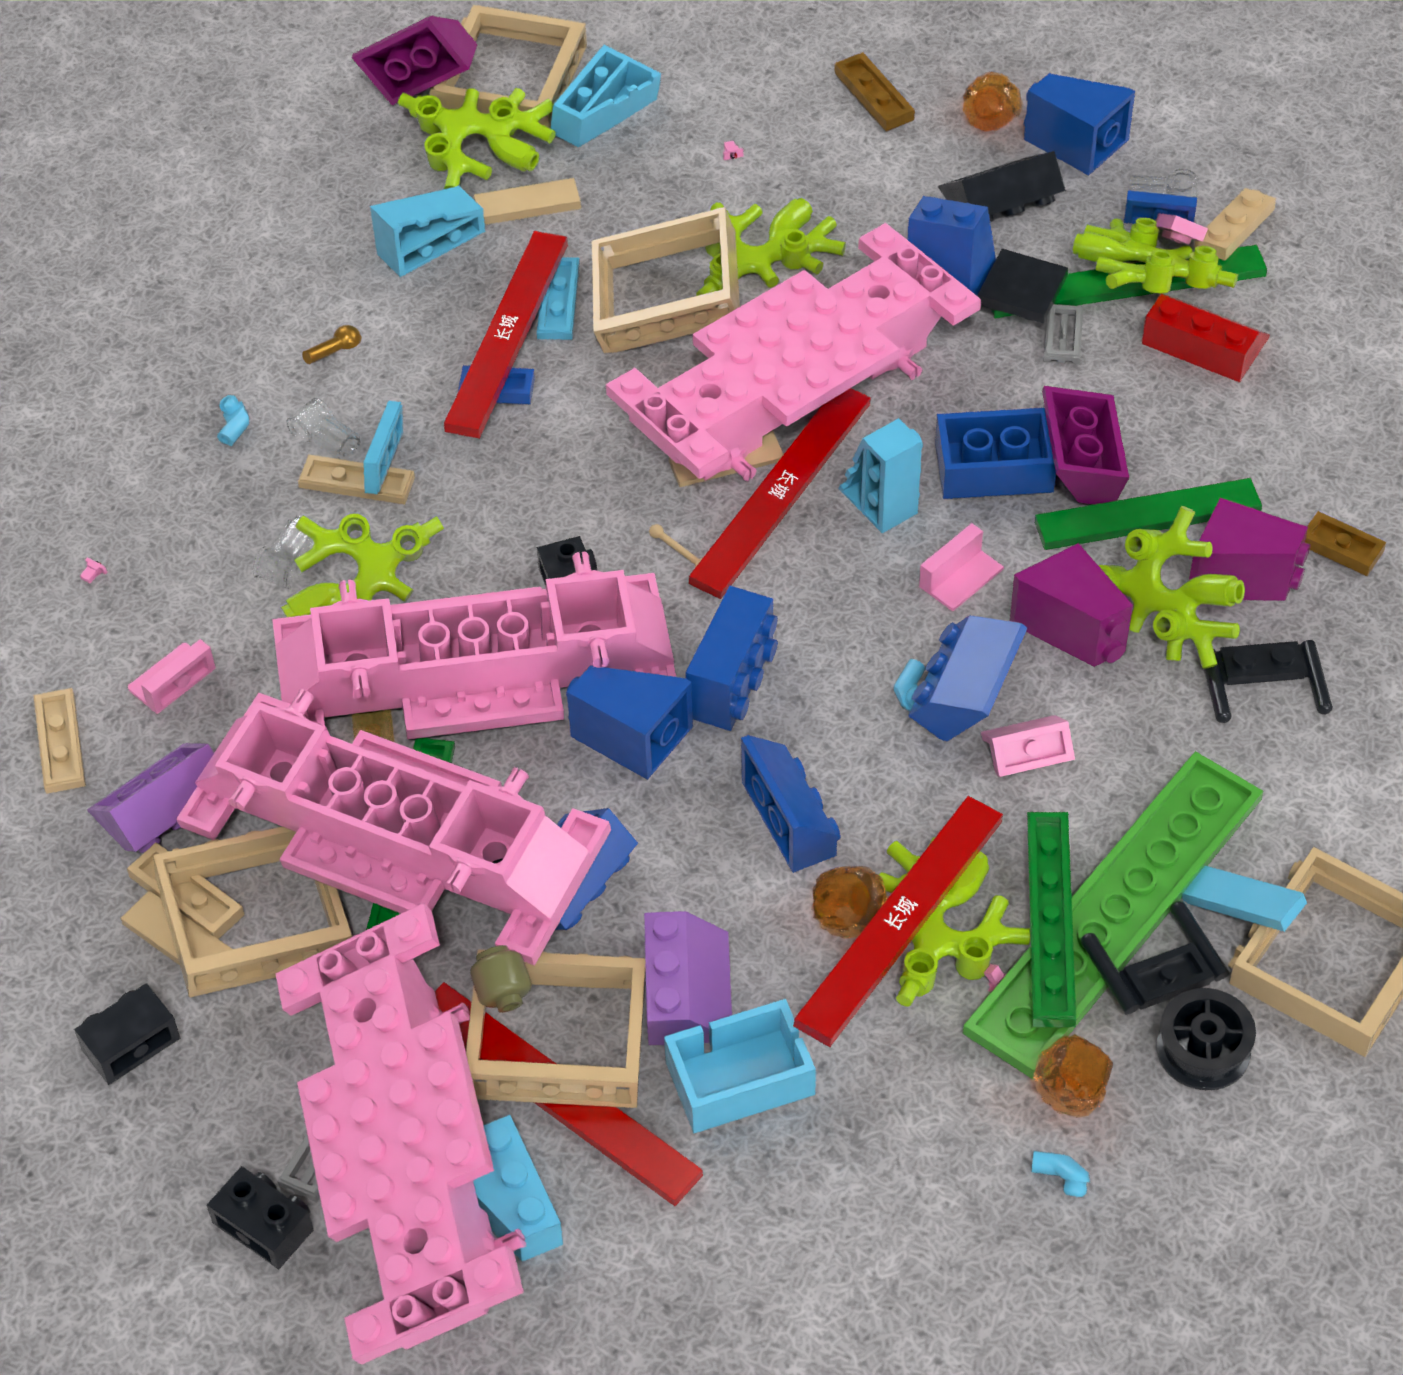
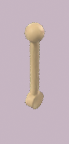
[649,524,702,567]

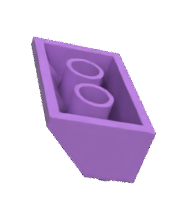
[87,743,214,853]
[644,911,732,1045]

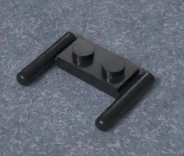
[1204,640,1333,723]
[1081,901,1230,1015]

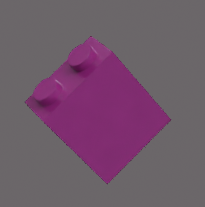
[1189,498,1311,601]
[1010,543,1133,667]

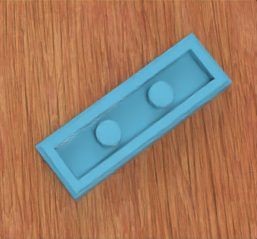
[537,257,580,340]
[363,400,403,494]
[1182,866,1307,932]

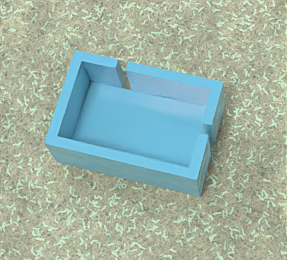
[664,999,816,1134]

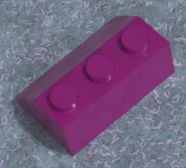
[351,16,478,106]
[1042,386,1129,505]

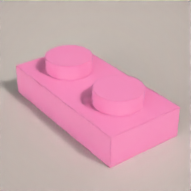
[1156,213,1208,245]

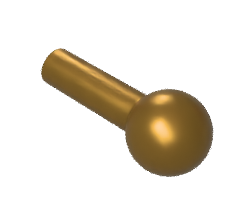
[302,325,362,364]

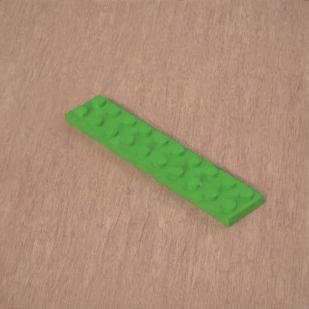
[963,751,1264,1079]

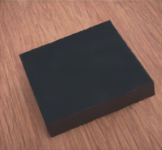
[977,248,1068,324]

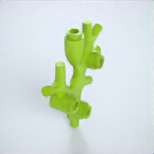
[398,88,556,189]
[696,198,846,296]
[1073,218,1238,294]
[1098,506,1245,669]
[281,514,444,617]
[875,837,1030,1007]

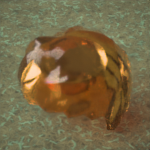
[963,71,1023,132]
[811,866,888,939]
[1033,1034,1113,1118]

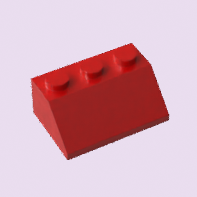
[1142,294,1270,383]

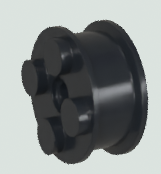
[1156,988,1256,1090]

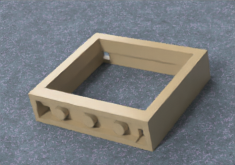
[430,5,587,128]
[592,207,740,353]
[153,827,352,998]
[1228,847,1403,1057]
[466,949,646,1108]

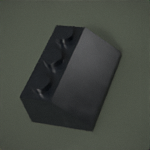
[938,151,1066,222]

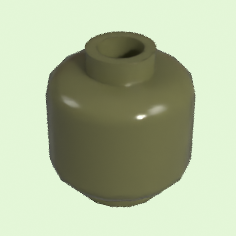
[470,945,532,1013]

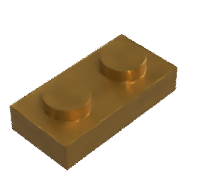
[1305,511,1386,576]

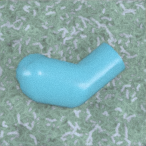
[217,395,250,446]
[893,659,926,711]
[1031,1151,1090,1197]

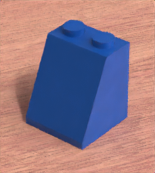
[1024,73,1135,176]
[908,196,996,318]
[566,665,693,780]

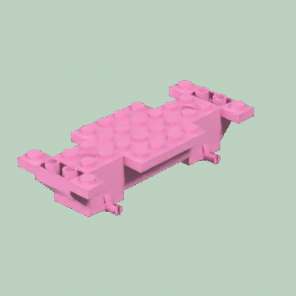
[606,223,981,481]
[272,552,676,740]
[176,689,611,966]
[275,903,526,1365]

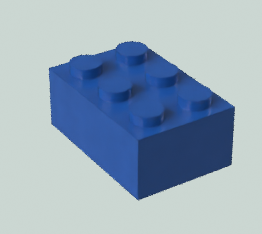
[935,408,1056,499]
[685,586,778,731]

